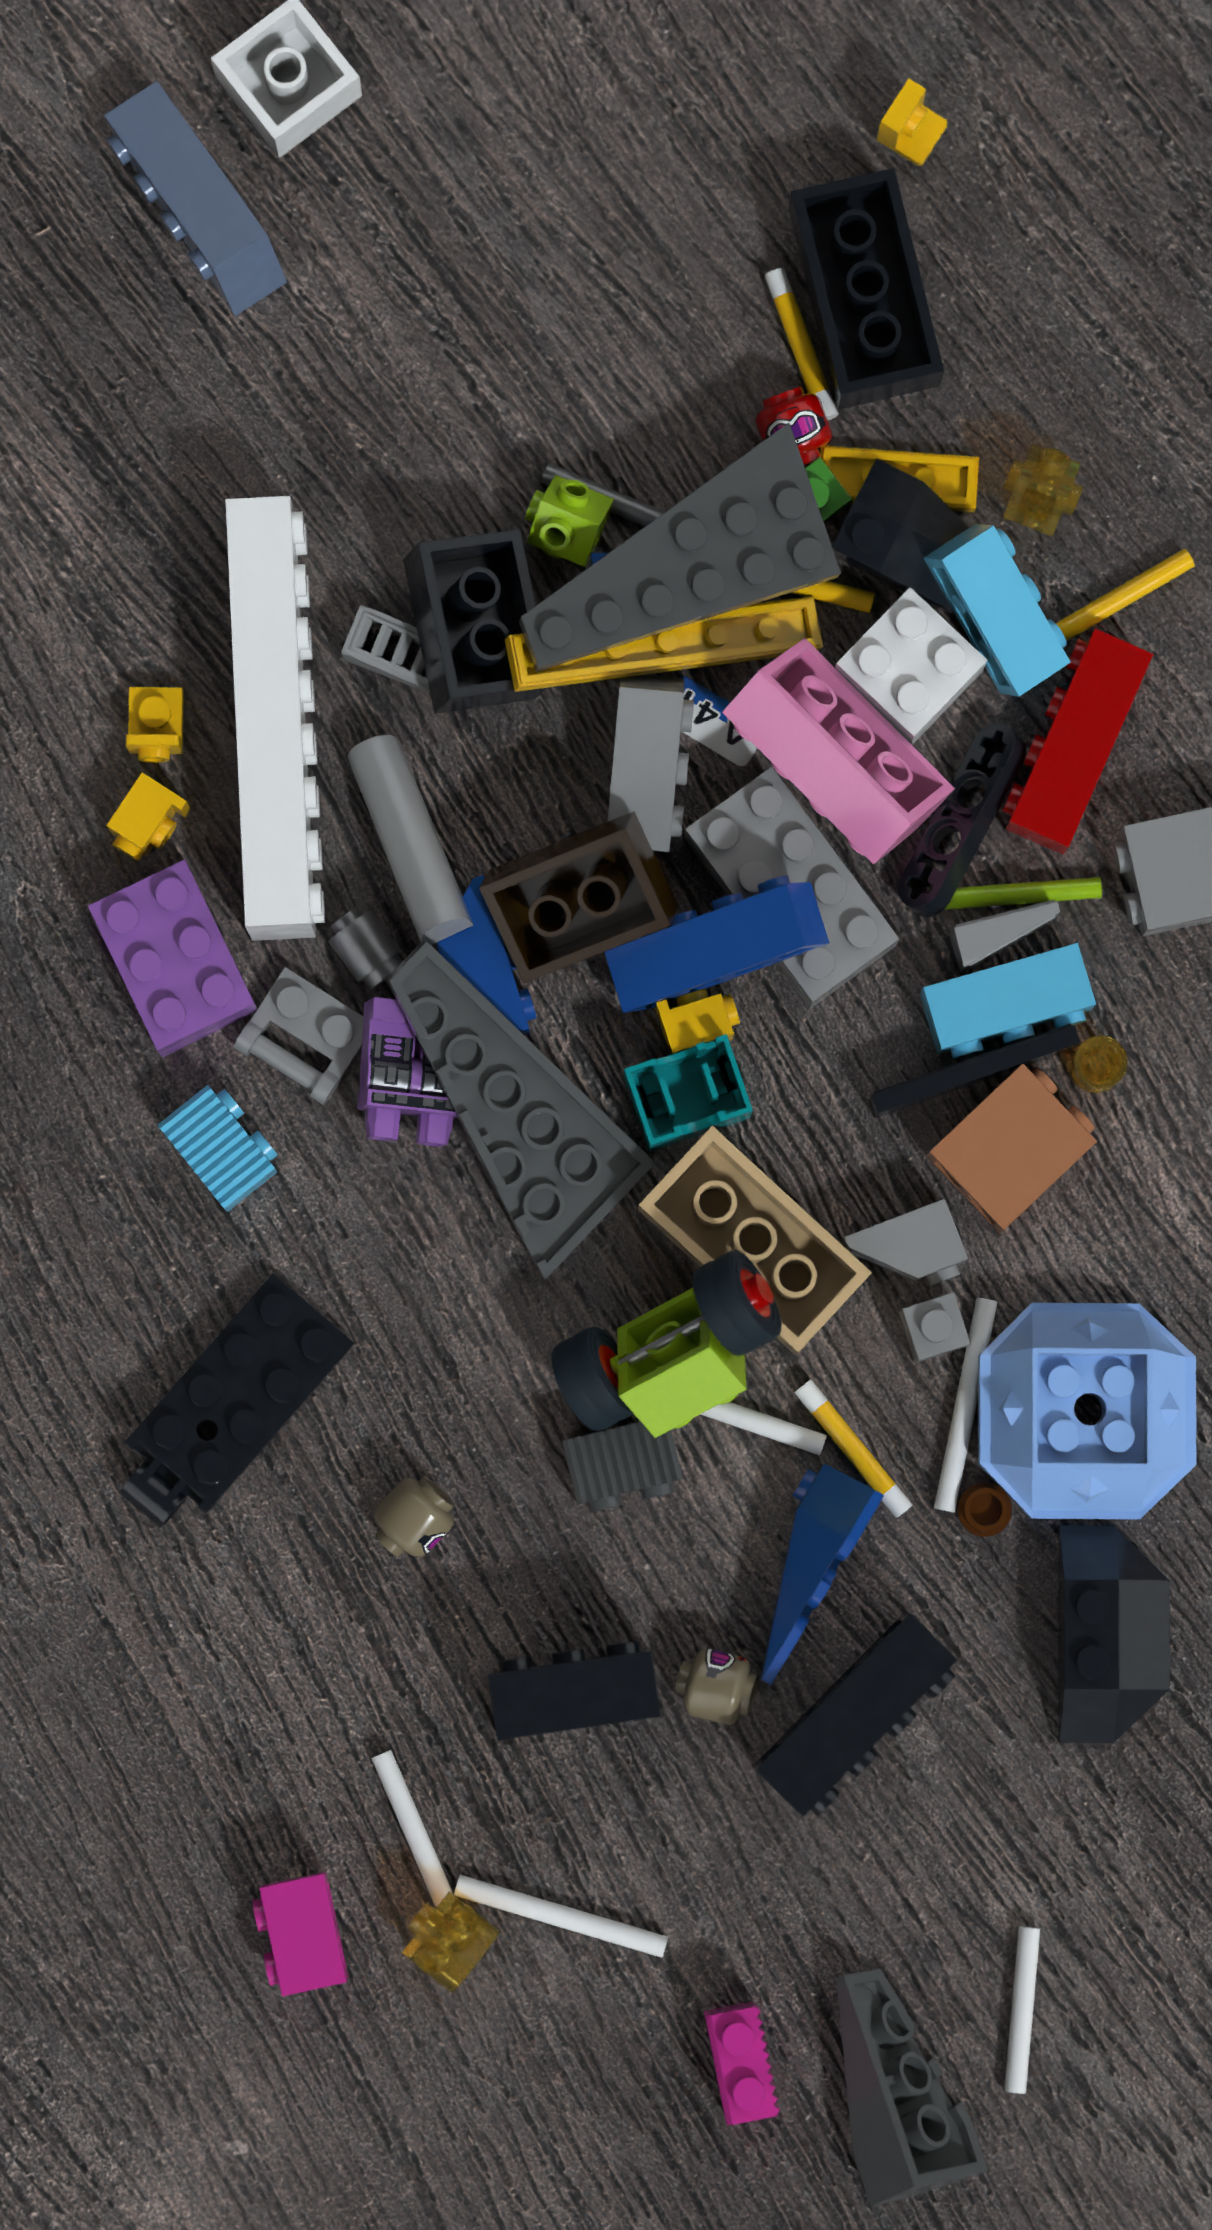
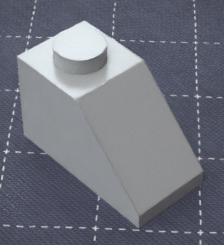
[841,1199,968,1286]

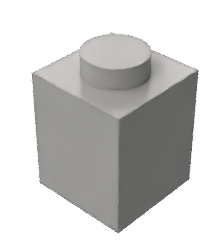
[898,1292,971,1363]

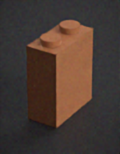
[926,1064,1098,1234]

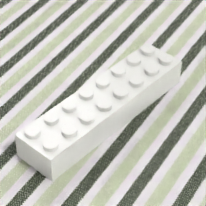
[225,496,325,941]

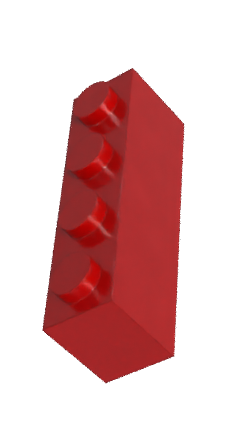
[1002,628,1154,855]

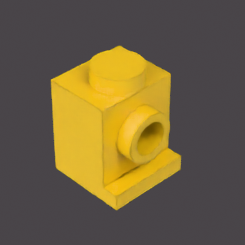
[106,772,191,862]
[655,989,740,1055]

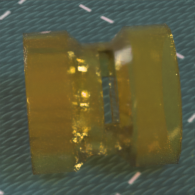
[1069,1035,1128,1094]

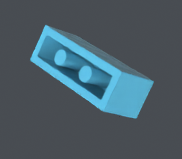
[924,524,1071,697]
[920,943,1096,1059]

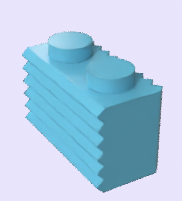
[157,1085,278,1212]

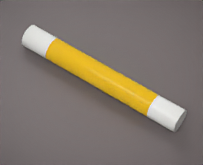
[764,268,838,420]
[794,1379,913,1518]

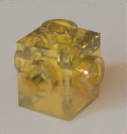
[1003,444,1084,537]
[401,1891,500,1993]

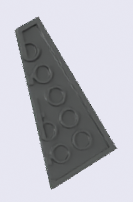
[519,423,841,672]
[386,940,655,1280]

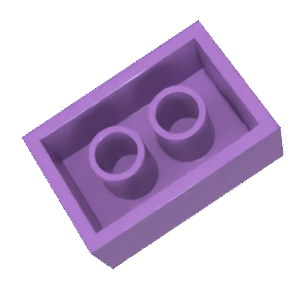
[88,860,257,1057]

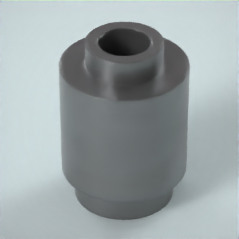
[328,908,403,990]

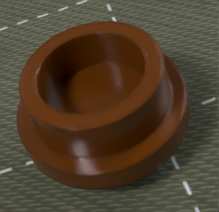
[957,1483,1012,1537]

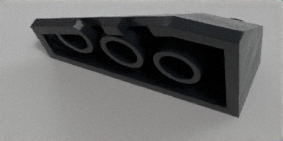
[832,458,1042,619]

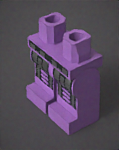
[357,997,458,1147]

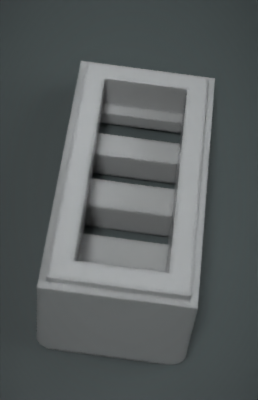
[341,605,430,693]
[950,900,1060,972]

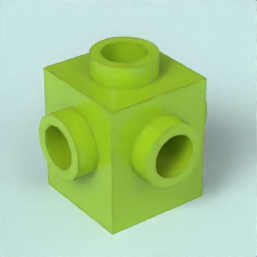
[525,475,614,567]

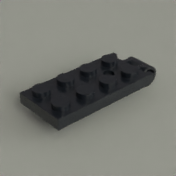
[119,1274,355,1528]

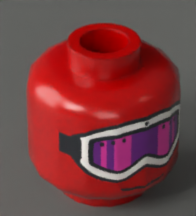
[755,386,832,465]

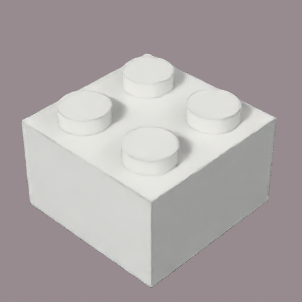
[211,0,362,158]
[835,587,988,745]

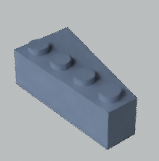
[104,81,287,316]

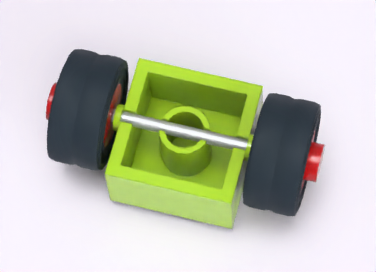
[551,1250,782,1438]

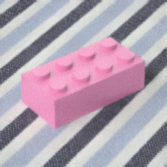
[722,638,955,865]

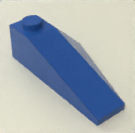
[760,1463,884,1685]

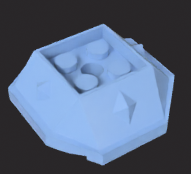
[978,1303,1196,1520]

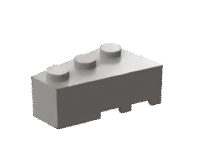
[607,674,694,852]

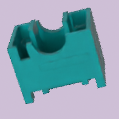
[623,1034,753,1153]

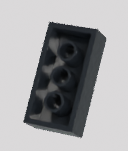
[788,168,944,410]
[752,1613,958,1817]

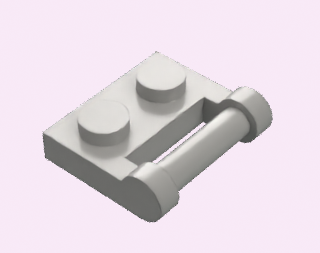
[233,967,363,1105]

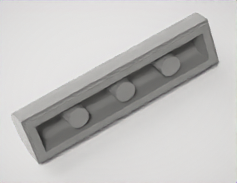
[347,735,473,945]

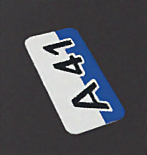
[681,677,757,766]

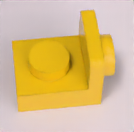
[877,78,948,166]
[125,687,184,763]

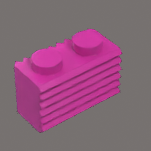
[704,2001,780,2125]

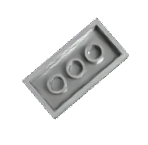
[684,767,899,1009]

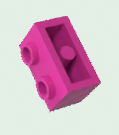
[252,1871,349,1997]

